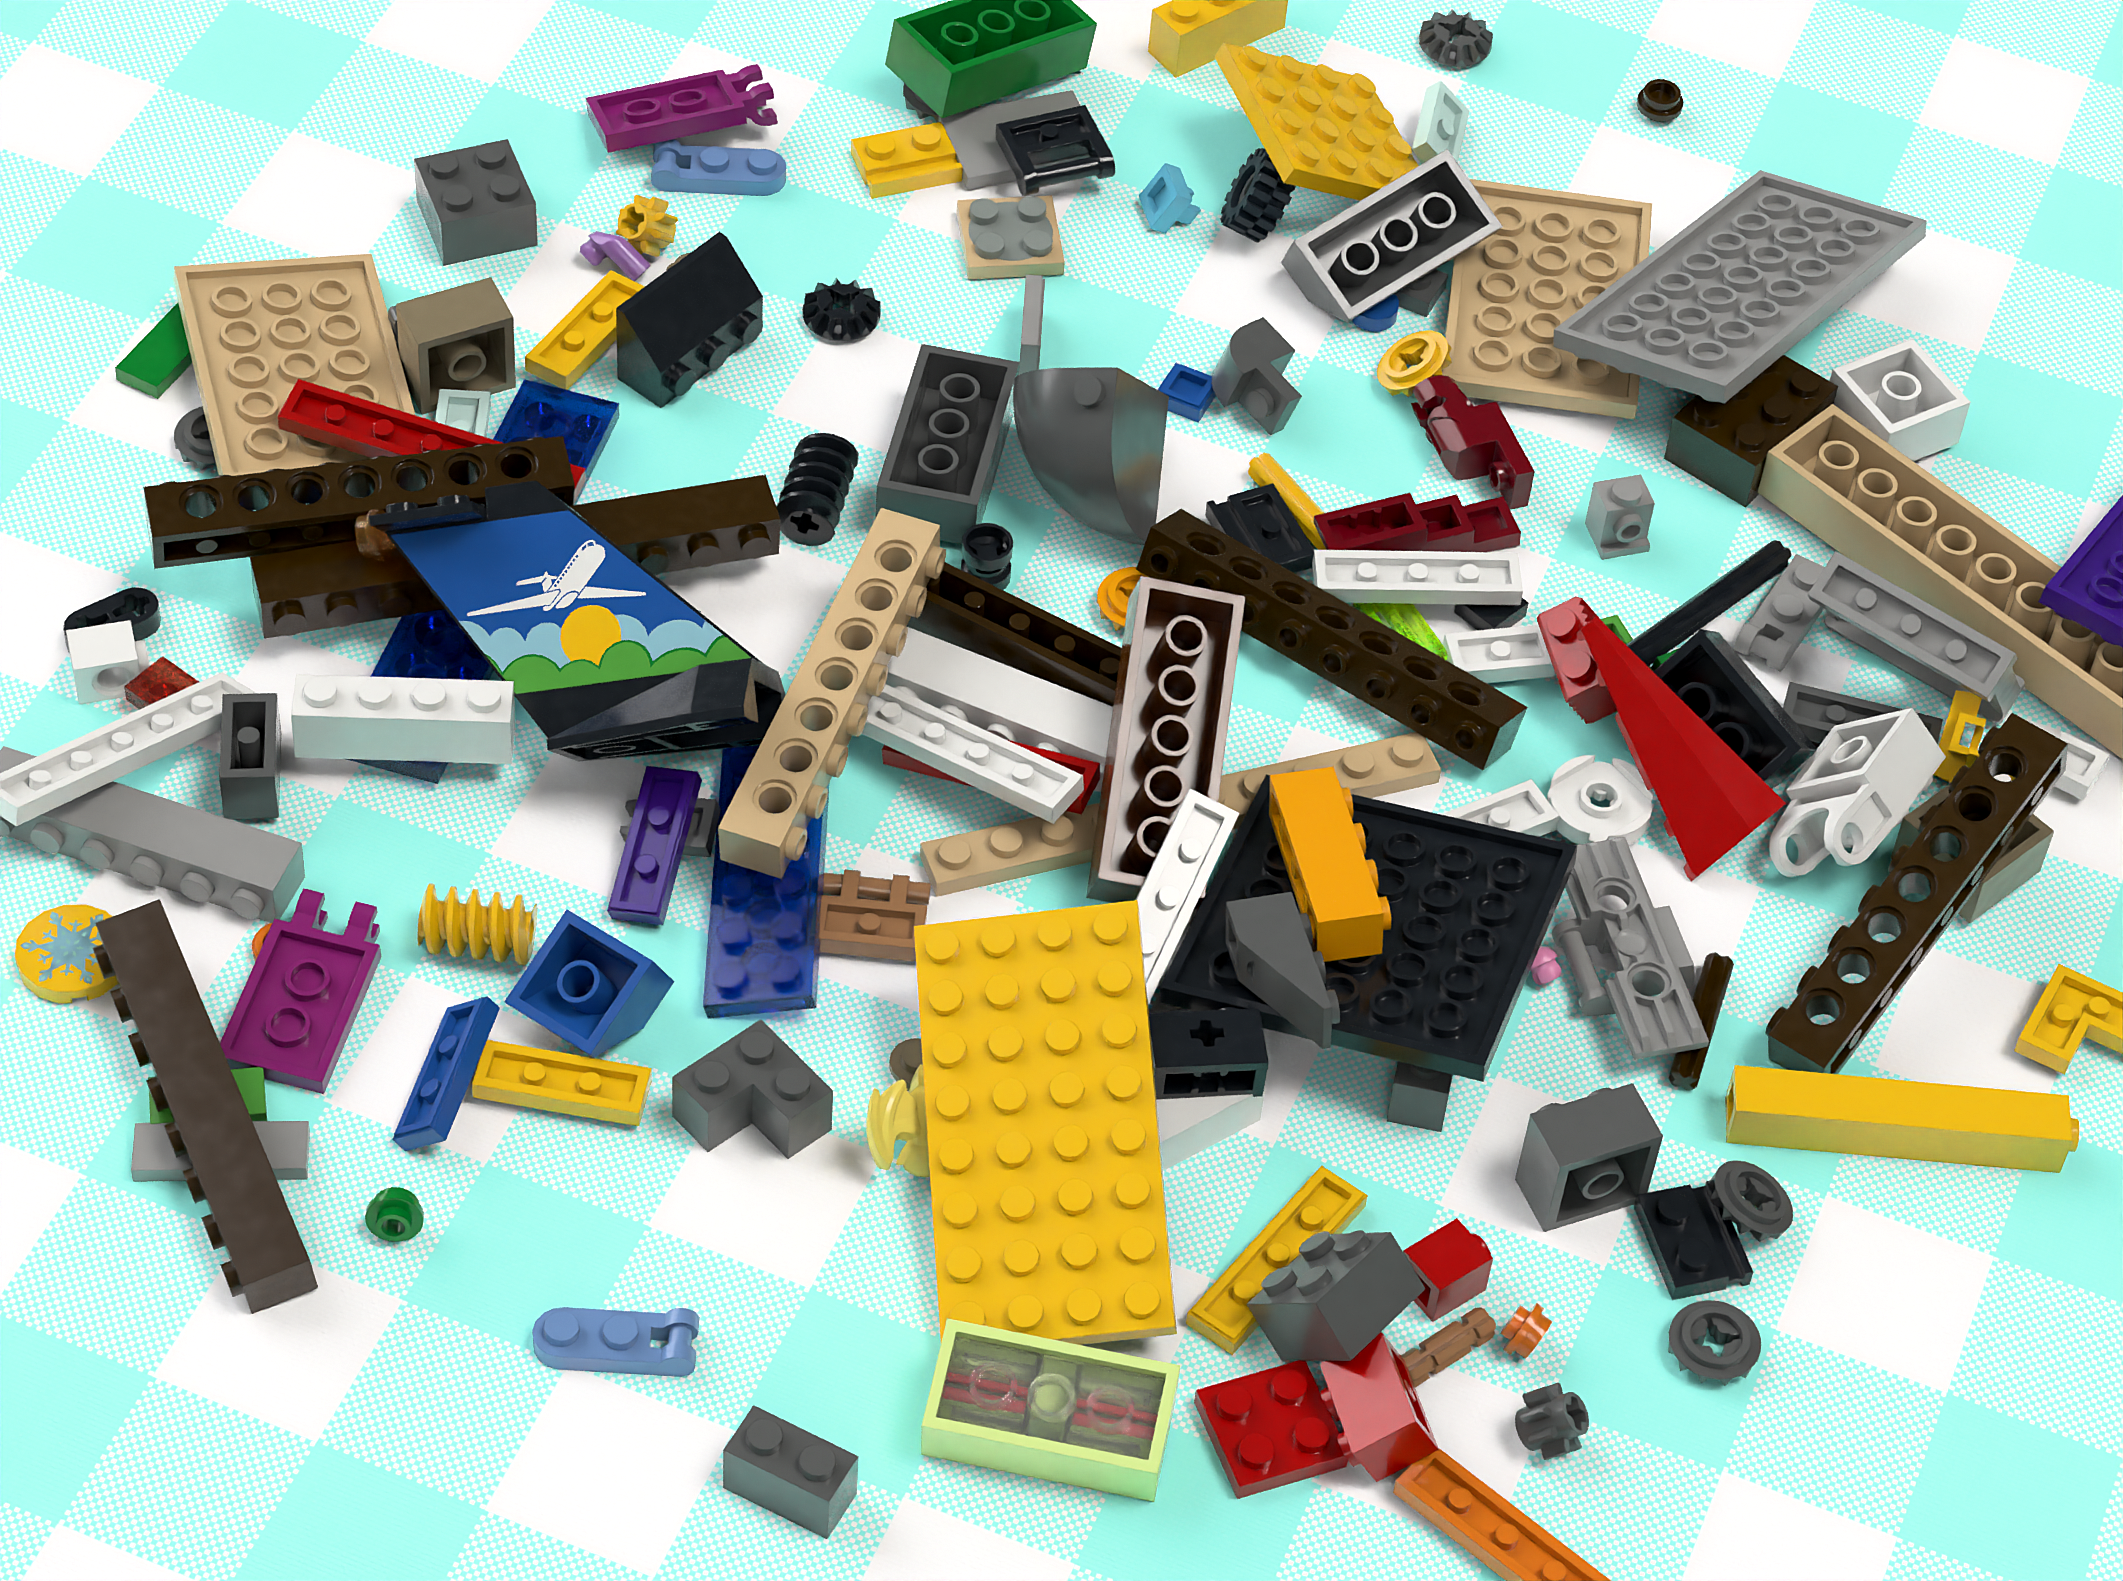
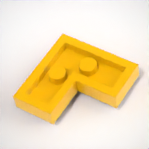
[2014,964,2123,1075]

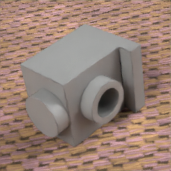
[1585,474,1655,560]

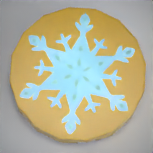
[15,904,118,1003]

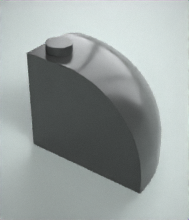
[1013,367,1169,545]

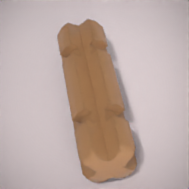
[1401,1307,1497,1387]

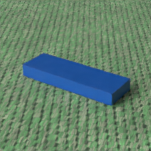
[392,996,500,1151]

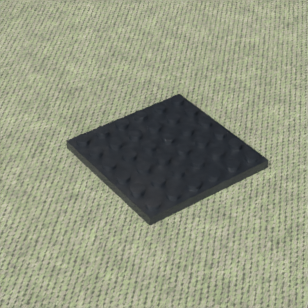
[1160,774,1577,1082]

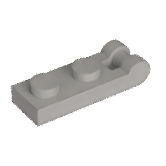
[1734,554,1825,672]

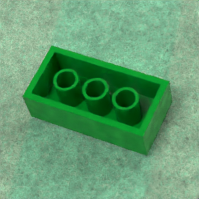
[885,0,1097,118]

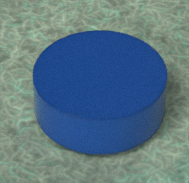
[1351,294,1399,332]

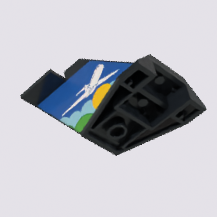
[369,480,786,762]

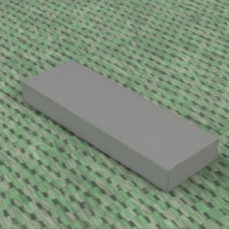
[131,1121,310,1182]

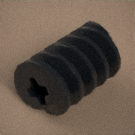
[776,433,859,546]

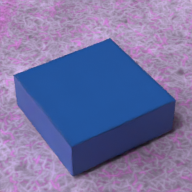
[1158,362,1216,423]

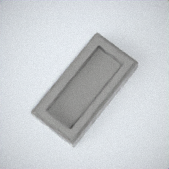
[1019,274,1045,375]

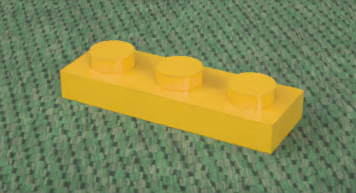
[525,270,645,391]
[472,1040,652,1126]

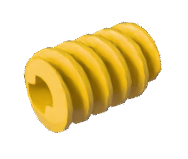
[417,883,538,966]

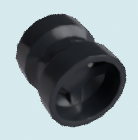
[961,523,1013,590]

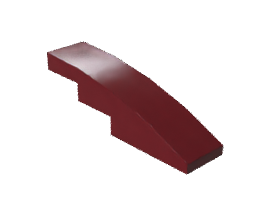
[1314,492,1521,552]

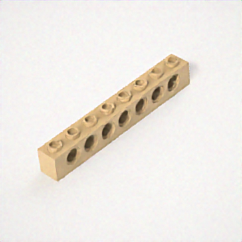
[718,508,946,879]

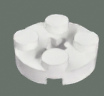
[1547,755,1653,845]

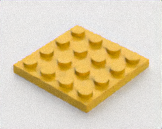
[1214,43,1419,201]

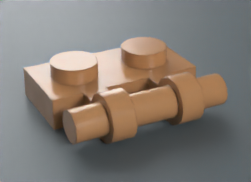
[812,869,931,962]

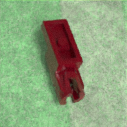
[1411,375,1535,510]

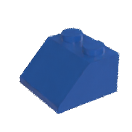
[504,909,675,1058]

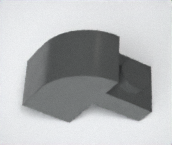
[1212,317,1302,435]

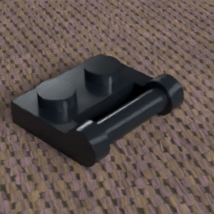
[996,105,1115,196]

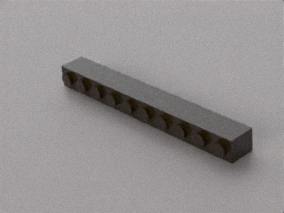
[250,474,780,639]

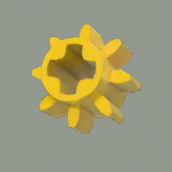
[616,195,678,257]

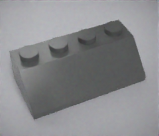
[1281,149,1503,323]

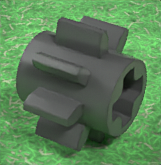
[1515,1383,1589,1460]

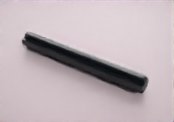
[1626,540,1792,666]

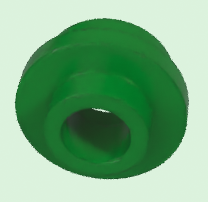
[365,1187,424,1242]

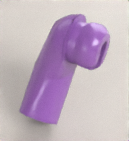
[580,231,651,281]

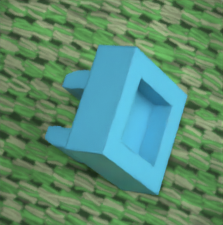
[1139,163,1201,234]

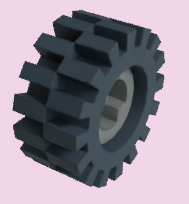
[1220,148,1296,243]

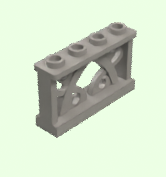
[1807,551,2025,725]

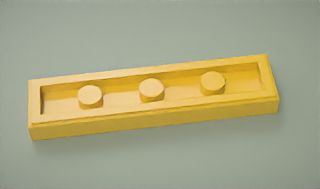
[1186,1165,1368,1355]

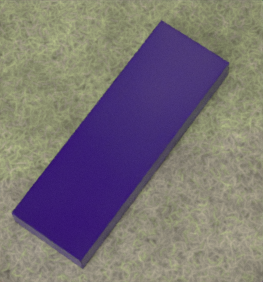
[607,766,702,925]

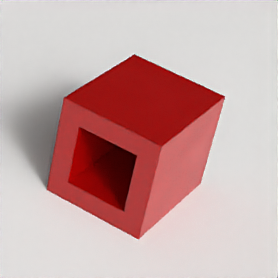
[1403,1218,1493,1322]

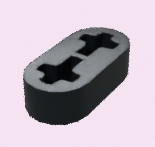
[63,587,161,653]

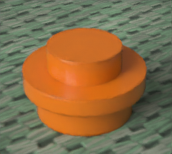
[1500,1303,1553,1359]

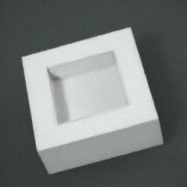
[2054,731,2110,801]

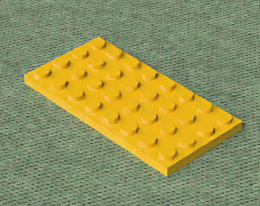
[914,900,1177,1354]

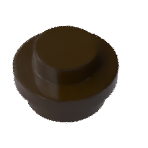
[1636,79,1684,122]

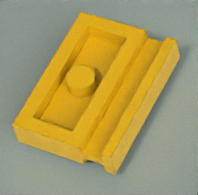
[851,122,963,199]

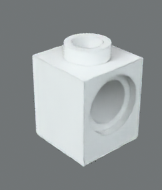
[66,620,150,705]

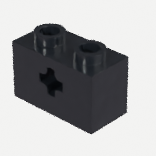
[1149,1007,1269,1100]

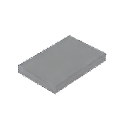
[938,90,1090,190]

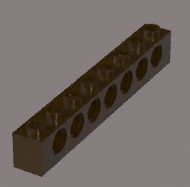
[143,436,575,569]
[1136,509,1528,771]
[1765,713,2068,1074]

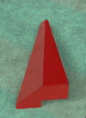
[1576,616,1786,882]

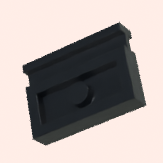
[1205,483,1314,573]
[1634,1180,1753,1300]

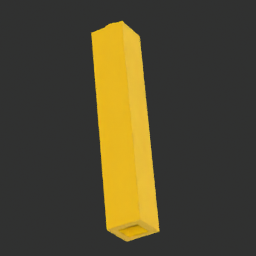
[1725,1065,2080,1173]

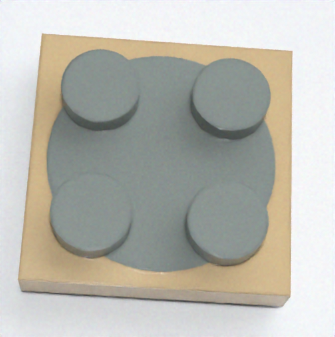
[956,195,1065,280]

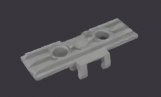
[1551,837,1709,1060]

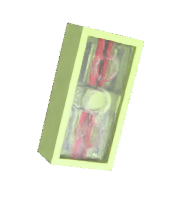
[921,1318,1181,1502]

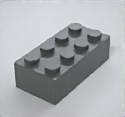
[875,344,1020,544]

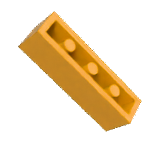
[1269,766,1391,962]

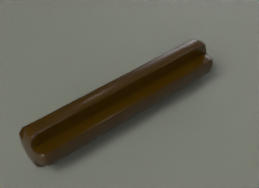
[1668,952,1734,1090]

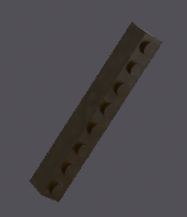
[92,899,318,1314]

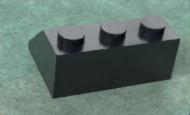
[616,231,763,408]
[1654,629,1817,789]

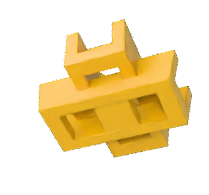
[1933,690,2016,783]

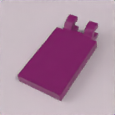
[585,64,778,153]
[220,888,382,1094]

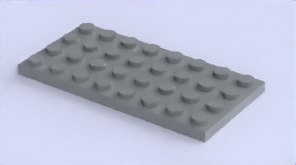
[1554,170,1927,403]

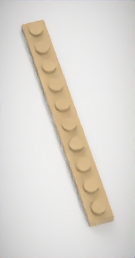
[920,732,1441,897]

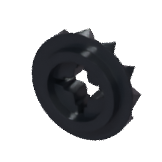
[802,277,881,341]

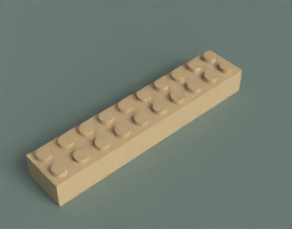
[1758,404,2123,759]

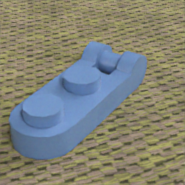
[651,139,786,196]
[532,1307,700,1377]

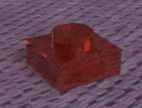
[124,656,199,710]

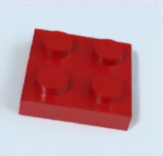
[1194,1360,1348,1499]

